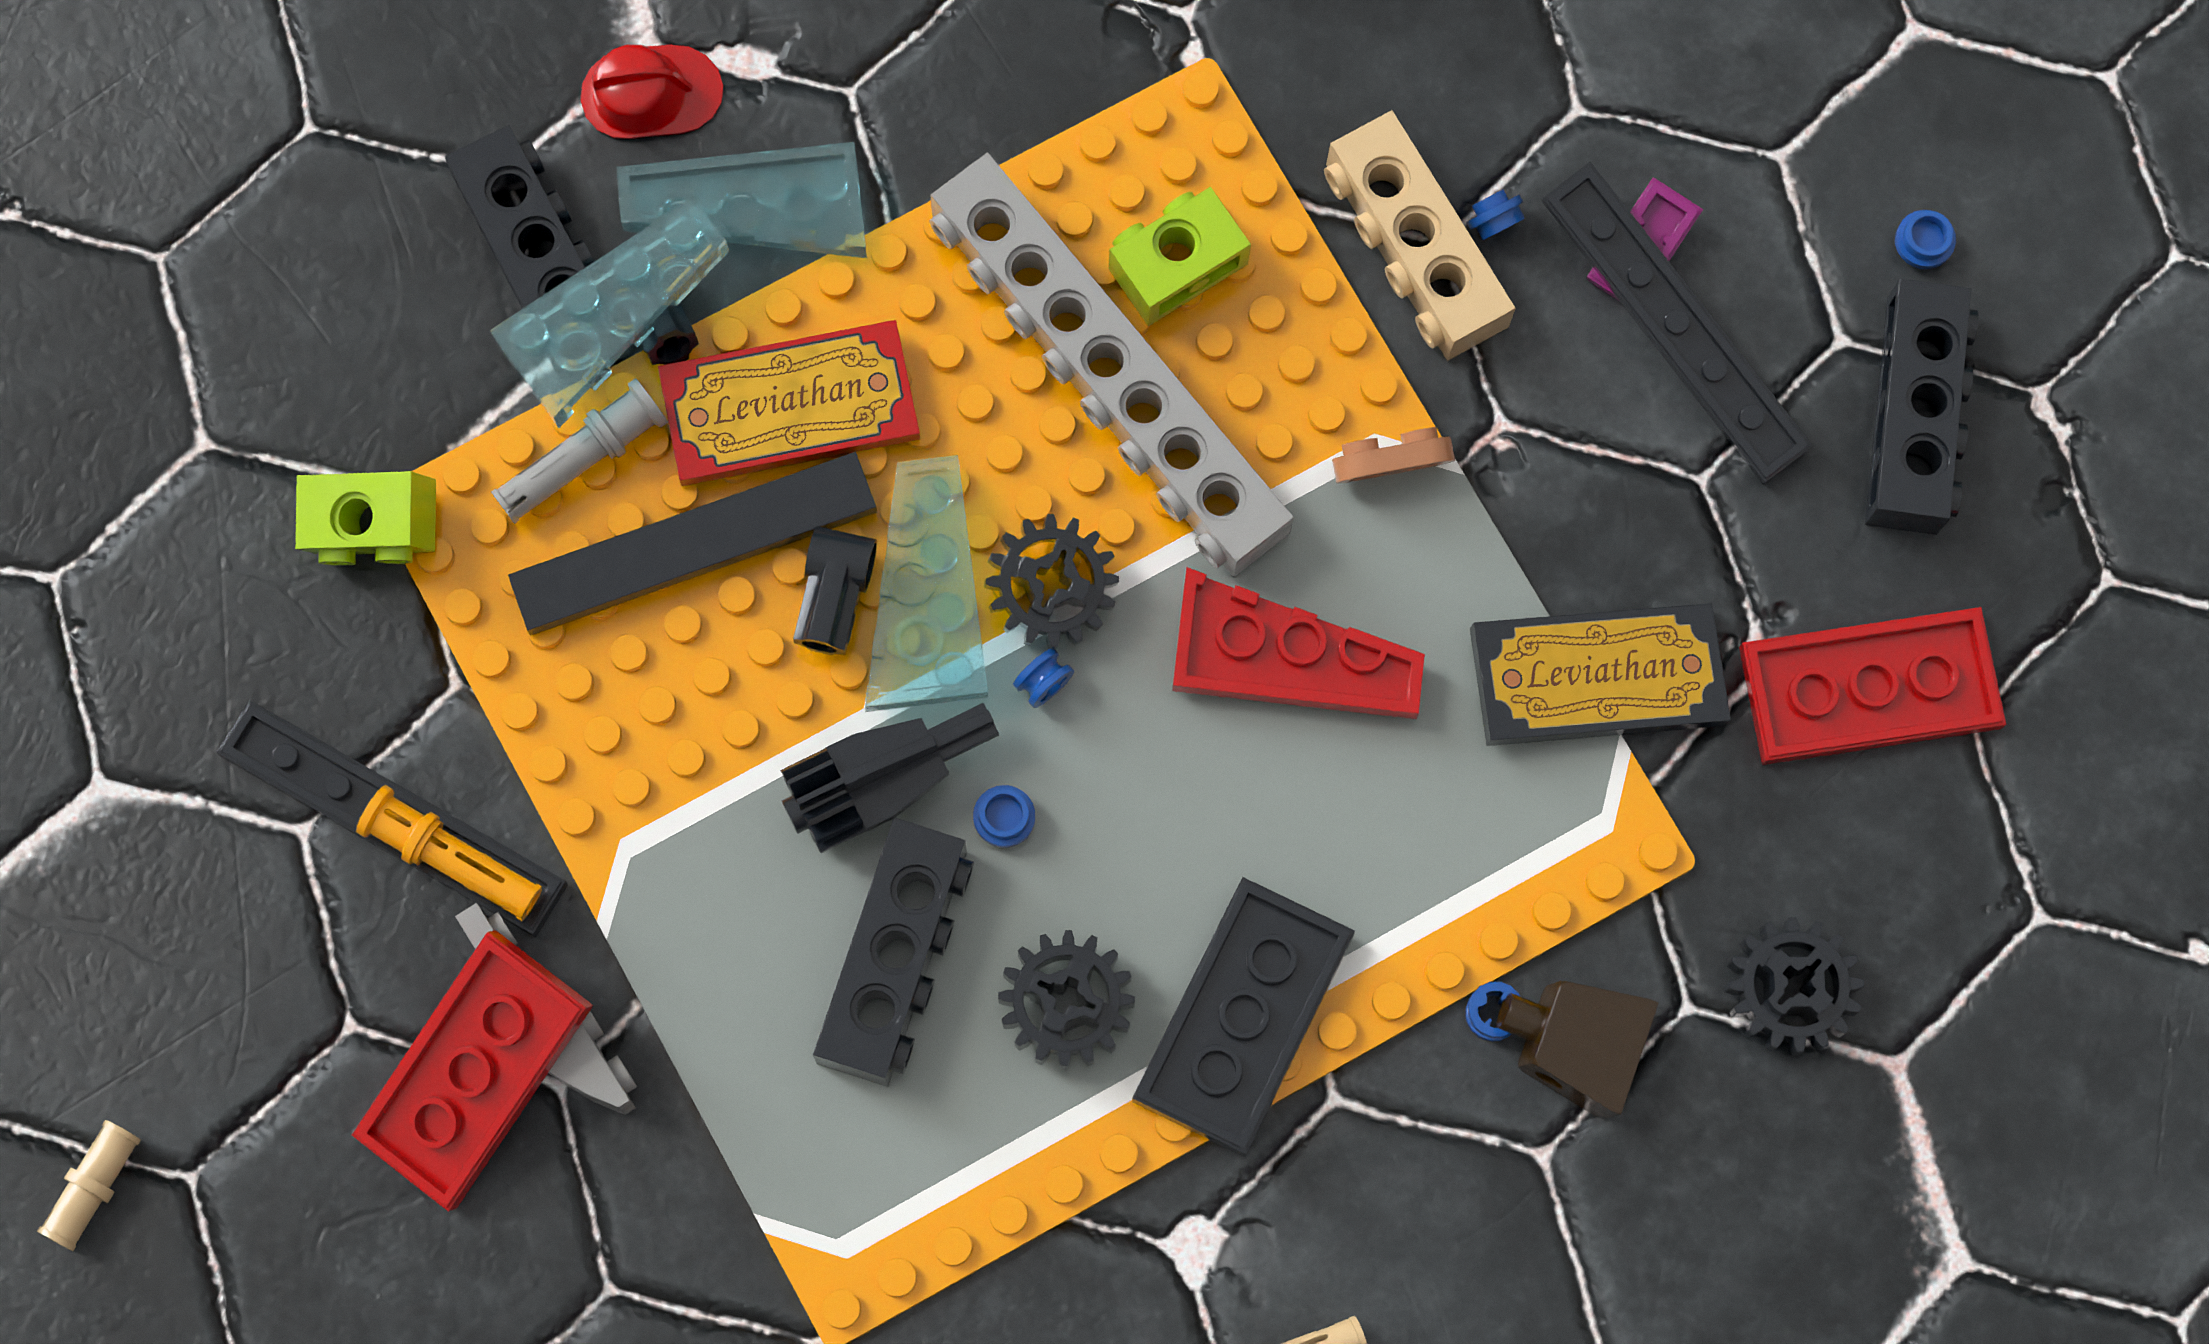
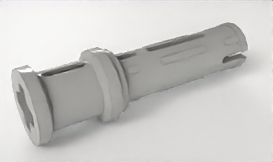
[491,378,668,524]

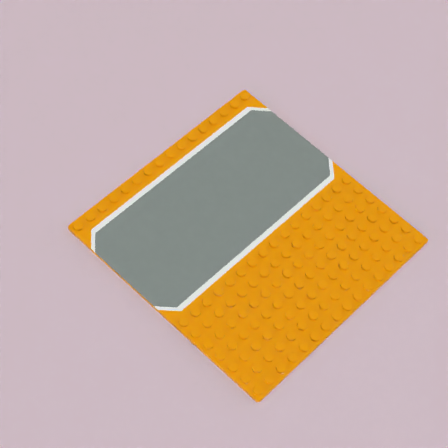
[405,58,1695,1344]

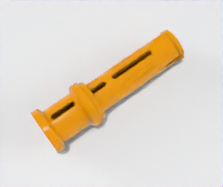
[356,785,542,921]

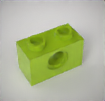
[1109,187,1251,327]
[295,471,436,565]

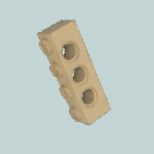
[1324,110,1516,361]

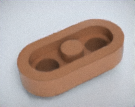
[1332,427,1455,484]

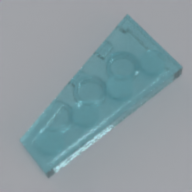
[616,142,867,258]
[490,197,730,428]
[864,455,988,712]

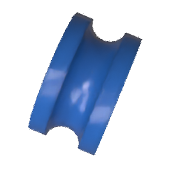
[1013,648,1074,708]
[1465,982,1520,1041]

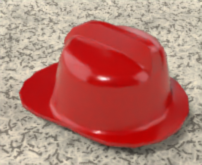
[580,44,723,139]

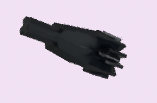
[780,703,999,853]

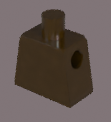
[1496,981,1659,1119]

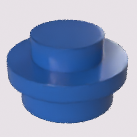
[1466,189,1525,240]
[1895,210,1956,269]
[973,785,1035,848]

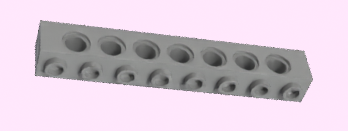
[929,152,1294,577]

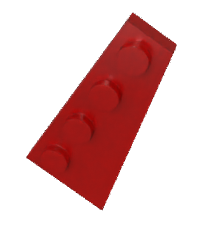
[1172,567,1425,719]

